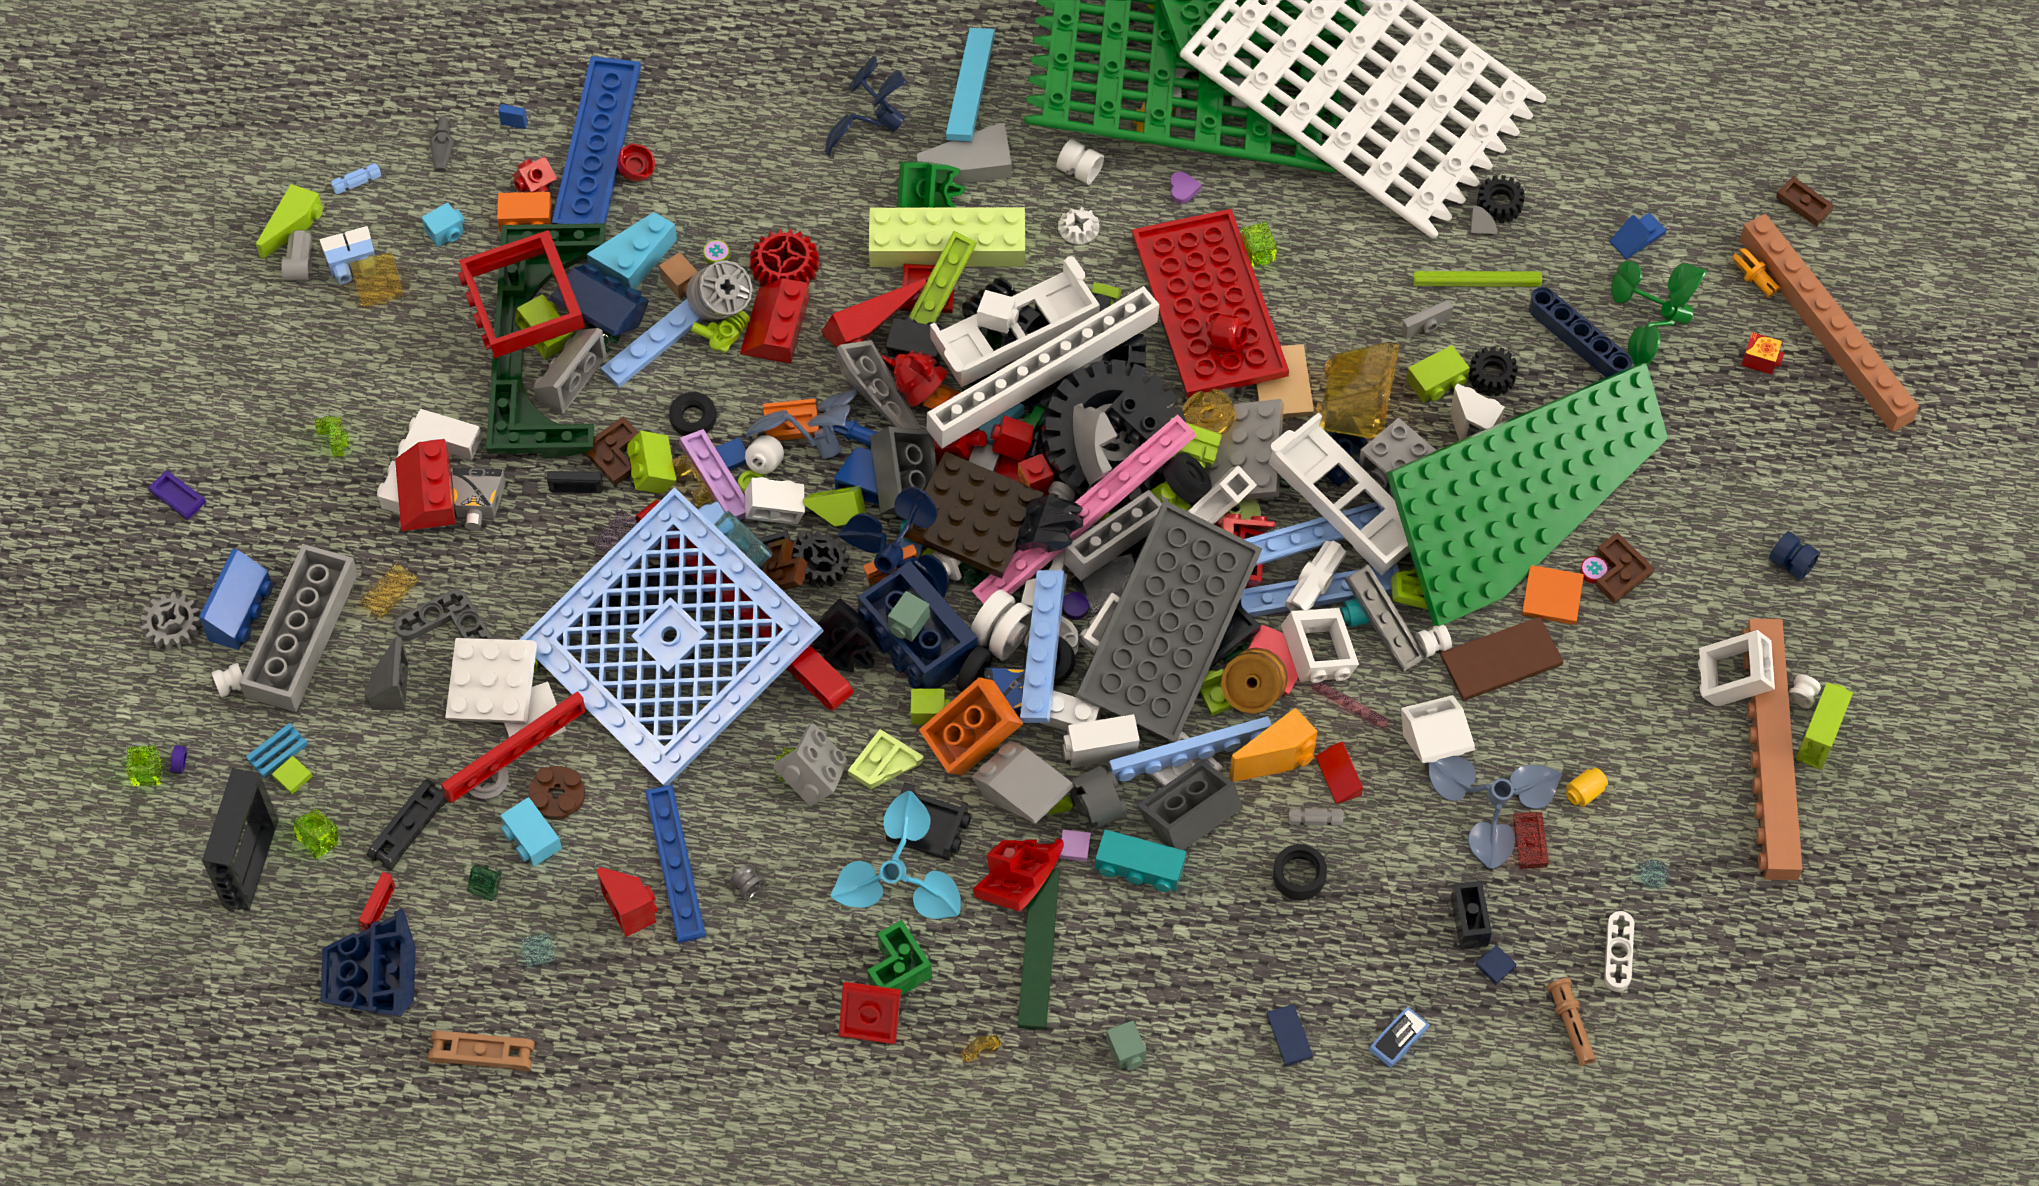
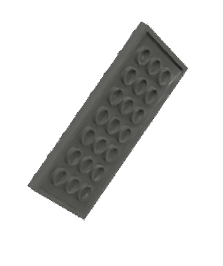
[1075,501,1262,743]

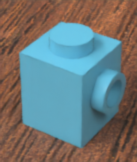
[421,202,465,247]

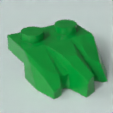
[897,161,966,208]

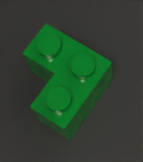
[867,920,932,995]

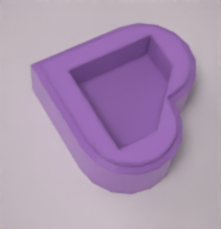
[1170,172,1202,204]

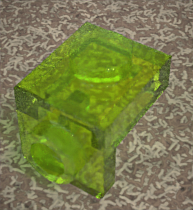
[315,416,349,457]

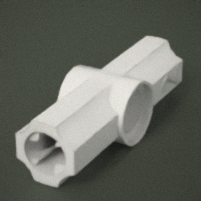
[1285,540,1346,612]

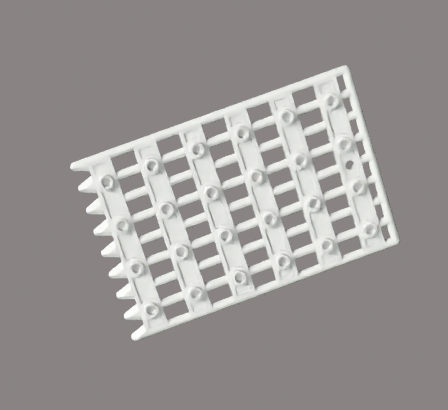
[1180,0,1546,239]

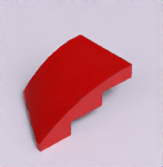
[973,839,1064,912]

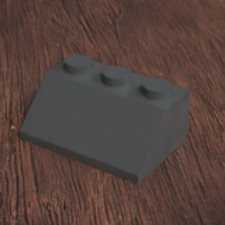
[1137,760,1243,850]

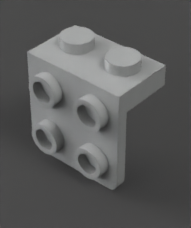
[773,723,848,807]

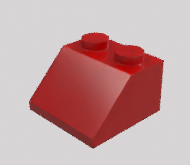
[596,867,658,937]

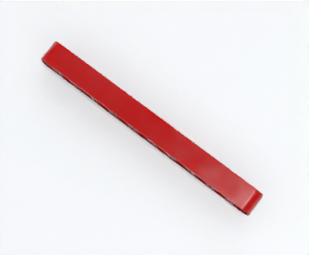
[635,499,854,711]

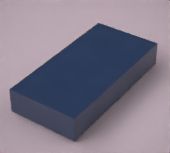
[1266,1004,1313,1067]

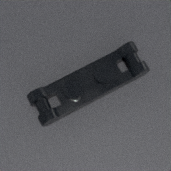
[367,779,447,871]

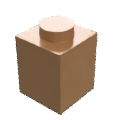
[659,252,698,299]

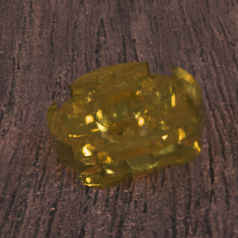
[1183,389,1237,435]

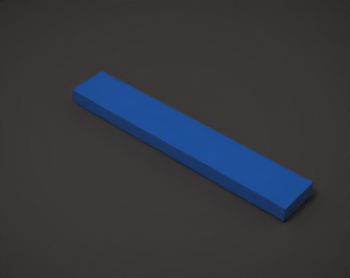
[645,785,706,943]

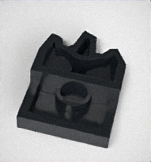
[1015,495,1083,553]
[812,598,880,672]

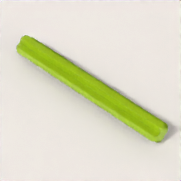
[1413,271,1542,287]

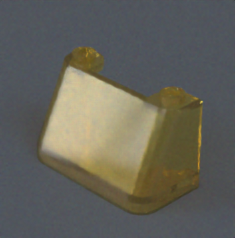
[1315,342,1400,439]

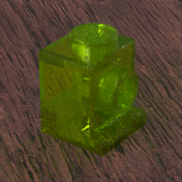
[294,808,338,859]

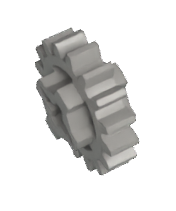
[140,592,202,651]

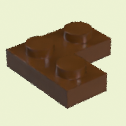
[584,416,639,486]
[1595,532,1655,604]
[762,538,808,591]

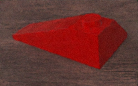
[821,278,927,347]

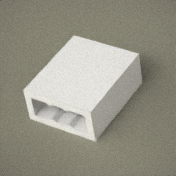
[1062,714,1140,768]

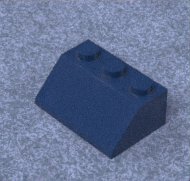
[549,264,649,336]

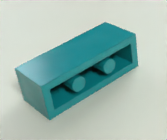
[1095,829,1186,892]

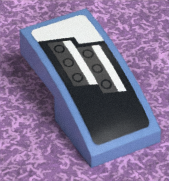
[1369,1007,1430,1068]

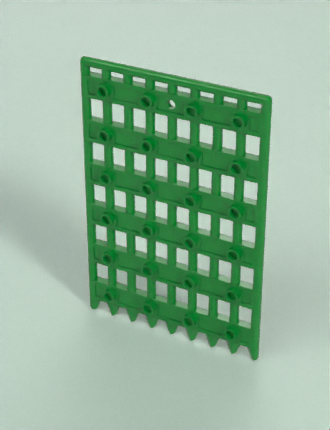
[1024,0,1343,173]

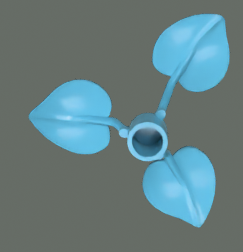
[831,791,961,919]

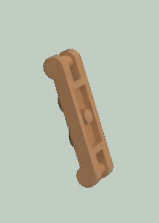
[427,1031,535,1071]

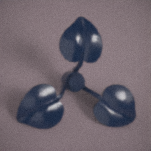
[826,55,907,157]
[838,487,949,598]

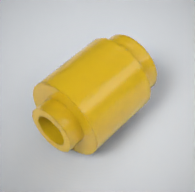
[1566,767,1608,807]

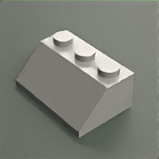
[534,328,607,415]

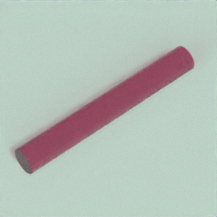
[1312,682,1389,729]

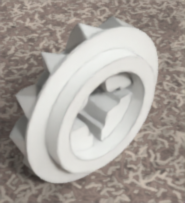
[1058,207,1099,244]

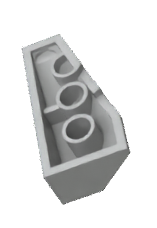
[836,340,922,429]

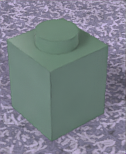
[888,591,930,642]
[1106,1020,1147,1070]

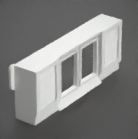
[930,256,1100,387]
[1268,412,1410,576]

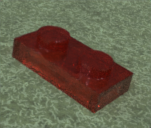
[1513,812,1549,869]

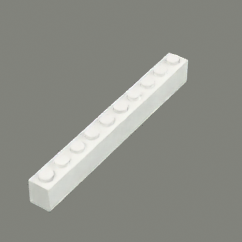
[926,286,1160,448]

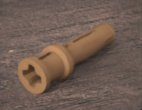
[1546,978,1596,1066]

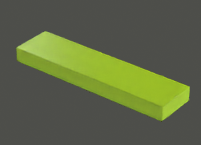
[909,230,977,324]

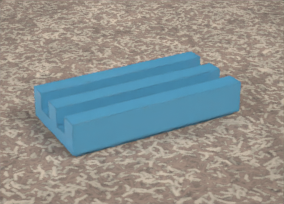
[246,723,308,778]

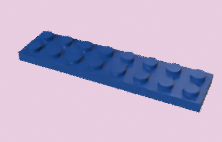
[552,56,641,224]

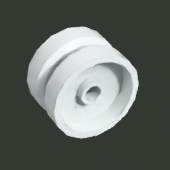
[971,590,1032,661]

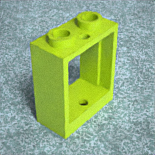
[1796,682,1853,770]

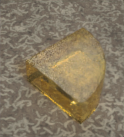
[961,1035,1001,1061]

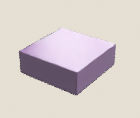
[1059,830,1091,862]

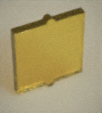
[350,252,404,307]

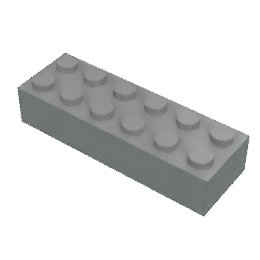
[239,544,358,712]

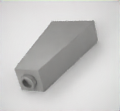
[917,123,1012,184]

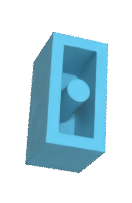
[500,797,562,867]

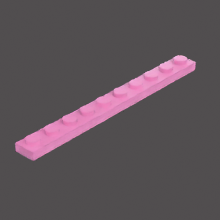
[972,414,1196,605]

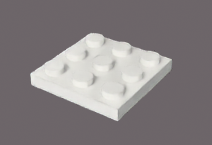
[445,638,537,723]

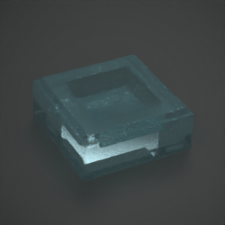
[522,933,555,967]

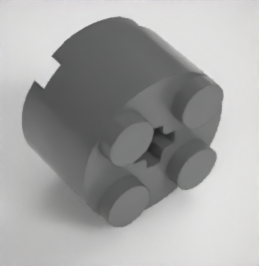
[1069,767,1128,831]

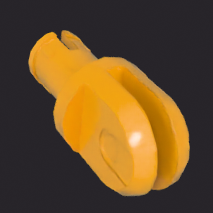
[1732,248,1781,298]

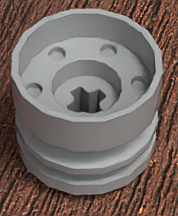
[686,260,753,322]

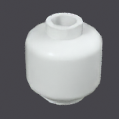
[745,435,784,475]

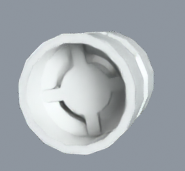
[1056,139,1104,185]

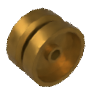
[1221,647,1288,714]

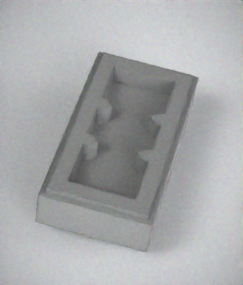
[1401,300,1453,339]

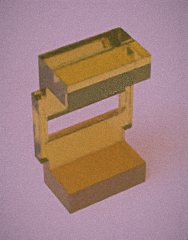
[672,453,713,507]

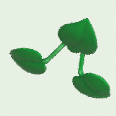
[1611,261,1707,367]

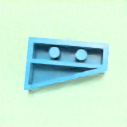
[587,212,677,289]

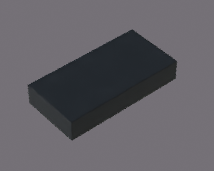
[547,471,603,493]

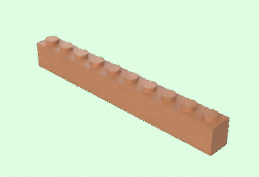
[1740,214,1919,432]
[1741,618,1803,880]

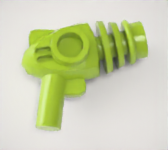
[691,310,750,353]

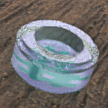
[1640,860,1669,888]

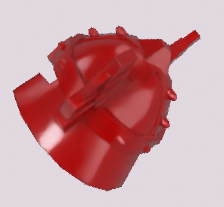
[881,350,948,407]

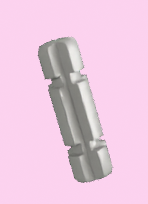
[1288,808,1343,825]

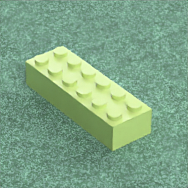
[869,207,1025,267]

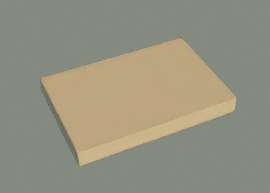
[1256,344,1314,418]

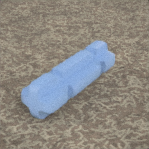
[331,163,381,194]

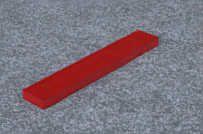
[441,691,586,803]

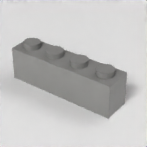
[1063,490,1162,581]

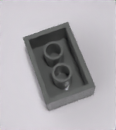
[870,427,937,515]

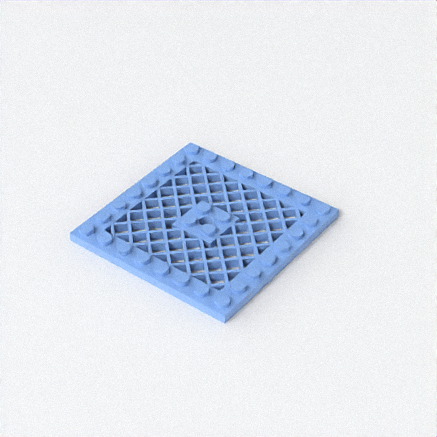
[519,487,823,786]

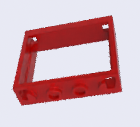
[457,230,585,358]

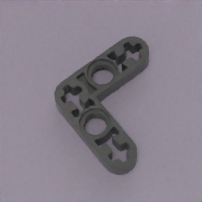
[395,589,493,641]

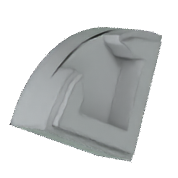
[1471,206,1497,234]

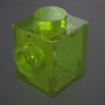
[1241,221,1277,267]
[126,745,162,787]

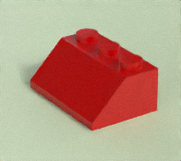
[740,278,809,363]
[395,439,456,531]

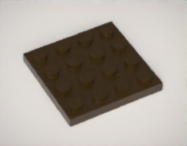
[904,451,1044,579]

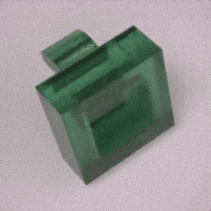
[467,863,502,902]

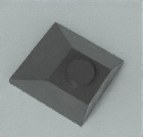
[365,637,409,710]

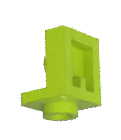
[1199,669,1234,716]

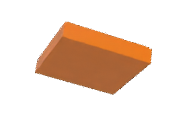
[1522,565,1584,625]

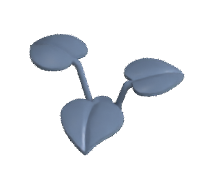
[746,389,858,459]
[1429,756,1562,869]

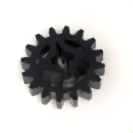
[792,530,850,588]

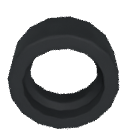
[1273,844,1327,901]

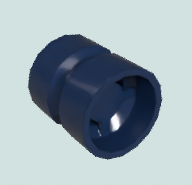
[1768,531,1821,581]

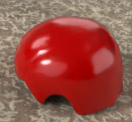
[617,143,655,182]

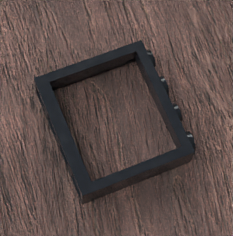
[202,768,279,912]

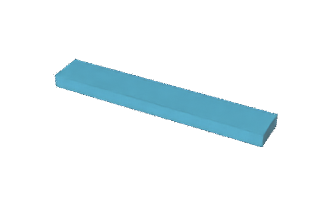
[946,28,995,141]

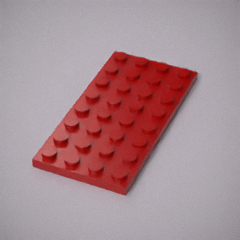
[1132,209,1289,398]

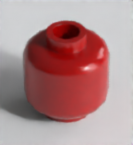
[1207,314,1248,351]

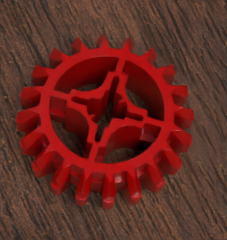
[749,228,819,287]

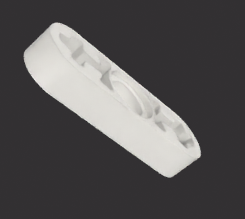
[1604,911,1634,992]

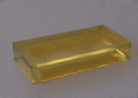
[361,563,418,619]

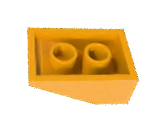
[1229,708,1317,782]

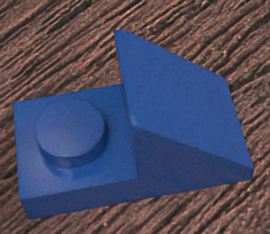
[1610,213,1666,259]

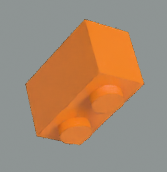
[497,192,552,232]

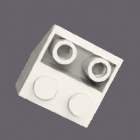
[1450,383,1505,440]
[1401,695,1475,763]

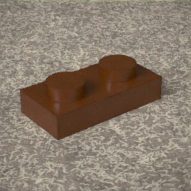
[1776,176,1834,226]

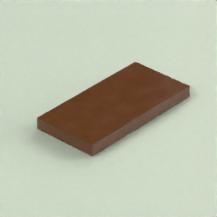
[1440,617,1564,701]

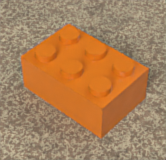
[919,677,1023,776]

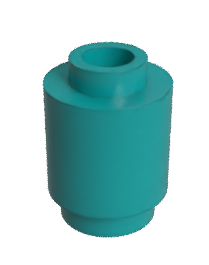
[1340,599,1371,628]

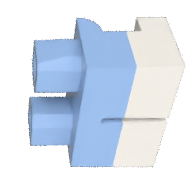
[320,226,377,285]

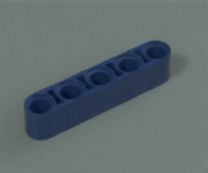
[1529,287,1633,378]

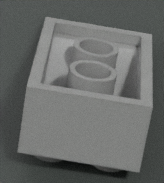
[972,741,1074,824]

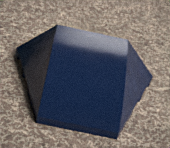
[320,908,416,1017]

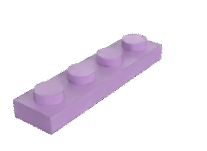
[679,429,745,523]

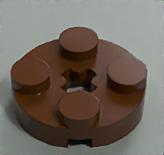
[529,766,585,820]

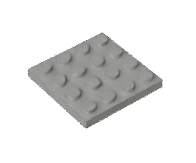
[1183,399,1284,506]

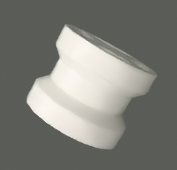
[1788,675,1821,709]

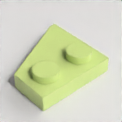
[848,729,924,789]

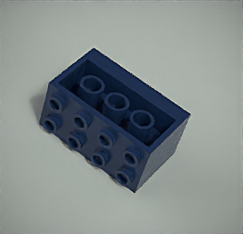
[857,561,978,689]

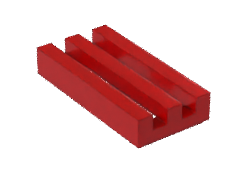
[358,872,396,931]

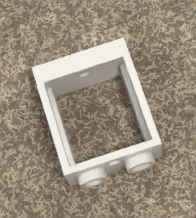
[1281,608,1359,683]
[1698,630,1775,706]

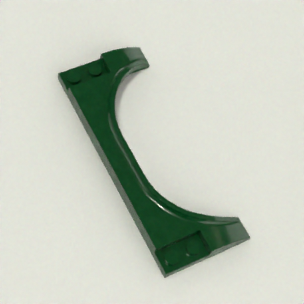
[486,223,606,458]

